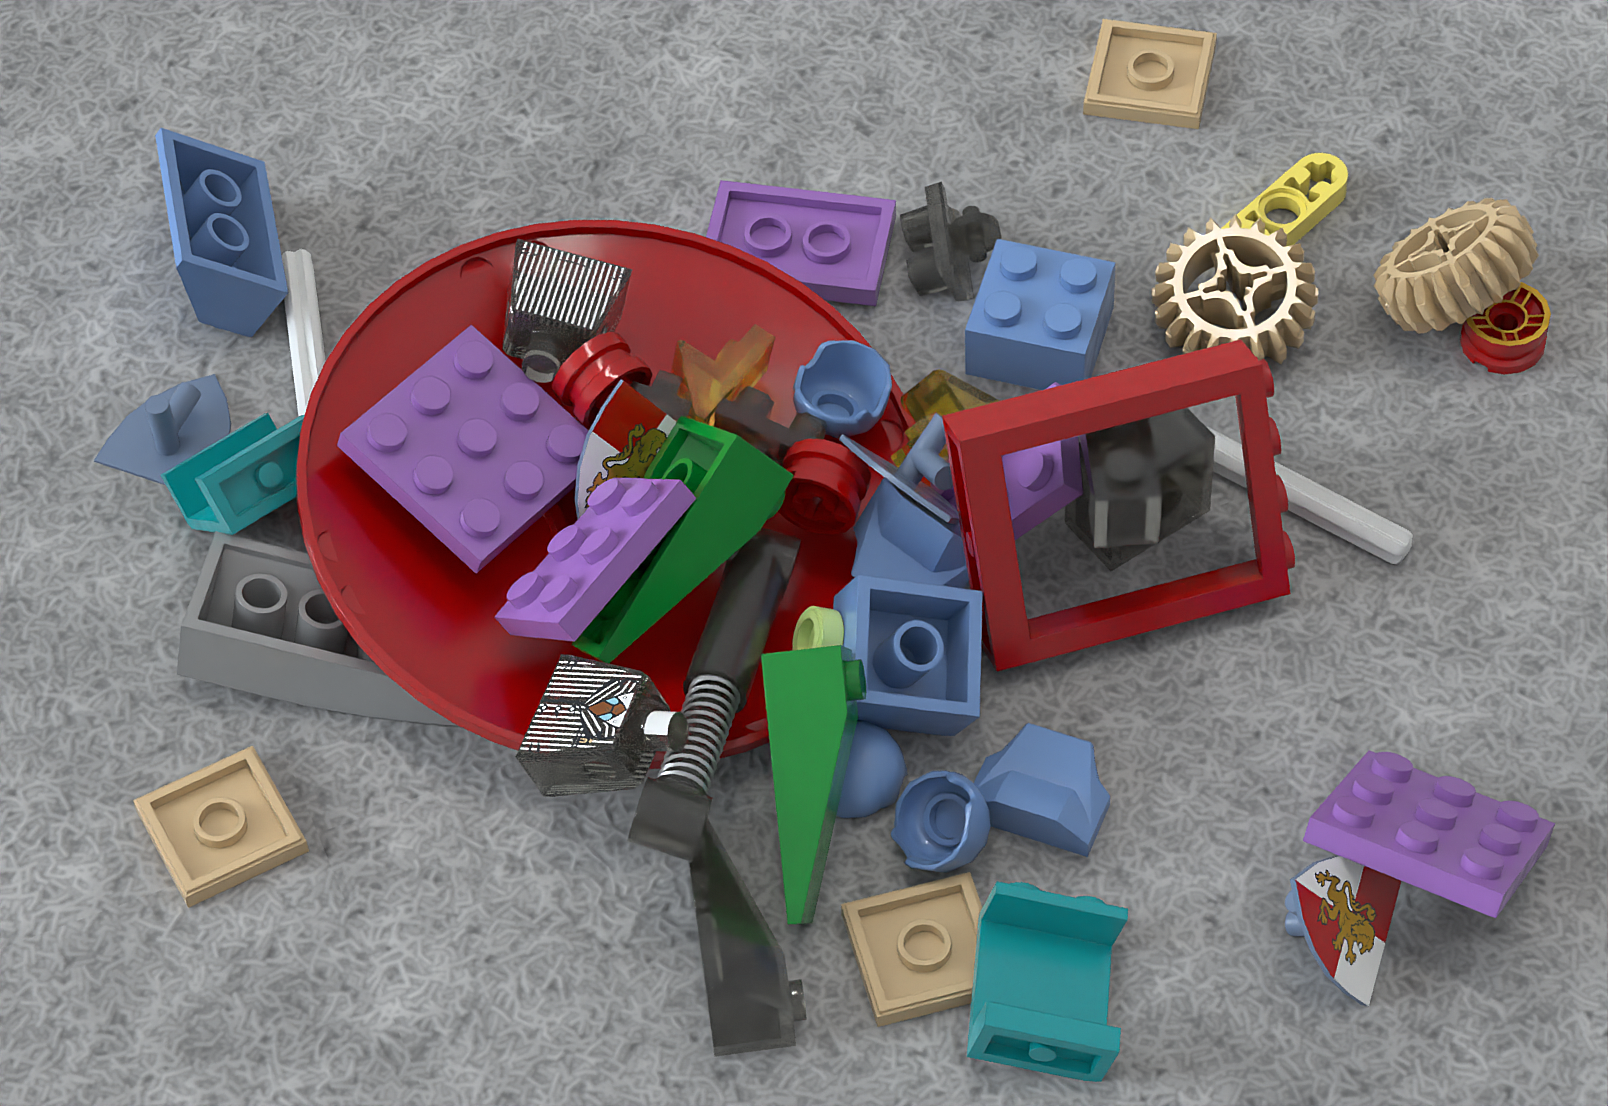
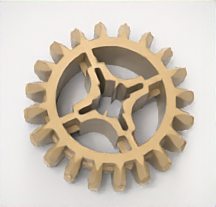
[1373,198,1539,334]
[1152,214,1318,364]

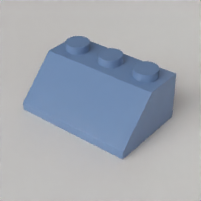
[155,128,288,337]

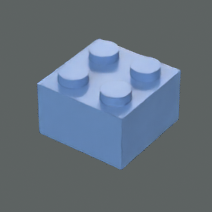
[965,239,1115,390]
[833,575,983,736]

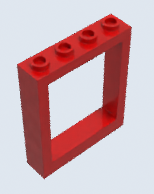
[942,339,1295,672]

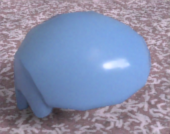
[793,340,892,438]
[837,721,908,818]
[891,771,991,873]

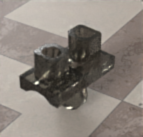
[900,182,1001,301]
[713,386,827,466]

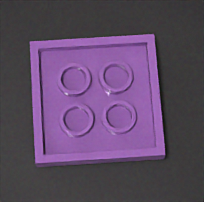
[337,325,588,573]
[1303,750,1555,918]

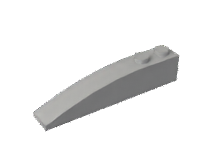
[177,531,458,726]

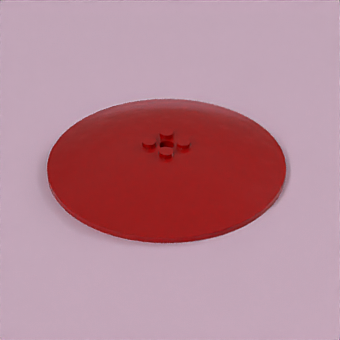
[296,220,931,770]

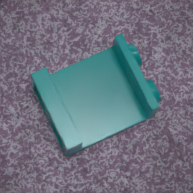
[160,413,305,535]
[966,881,1128,1082]

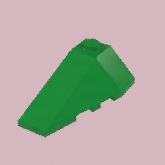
[571,415,794,664]
[761,645,866,925]

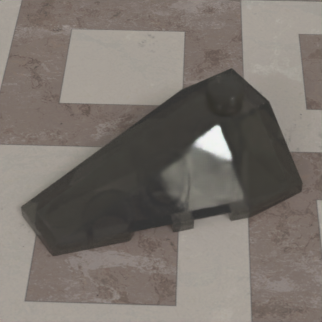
[680,793,807,1057]

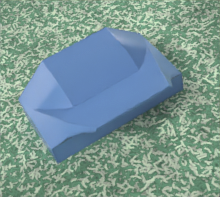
[851,477,970,589]
[973,723,1110,857]

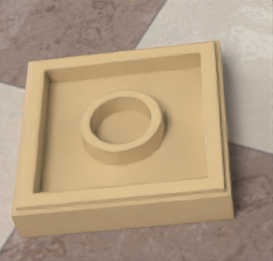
[1083,19,1217,129]
[133,746,309,908]
[841,872,982,1027]

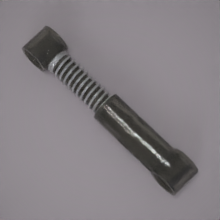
[627,527,802,863]

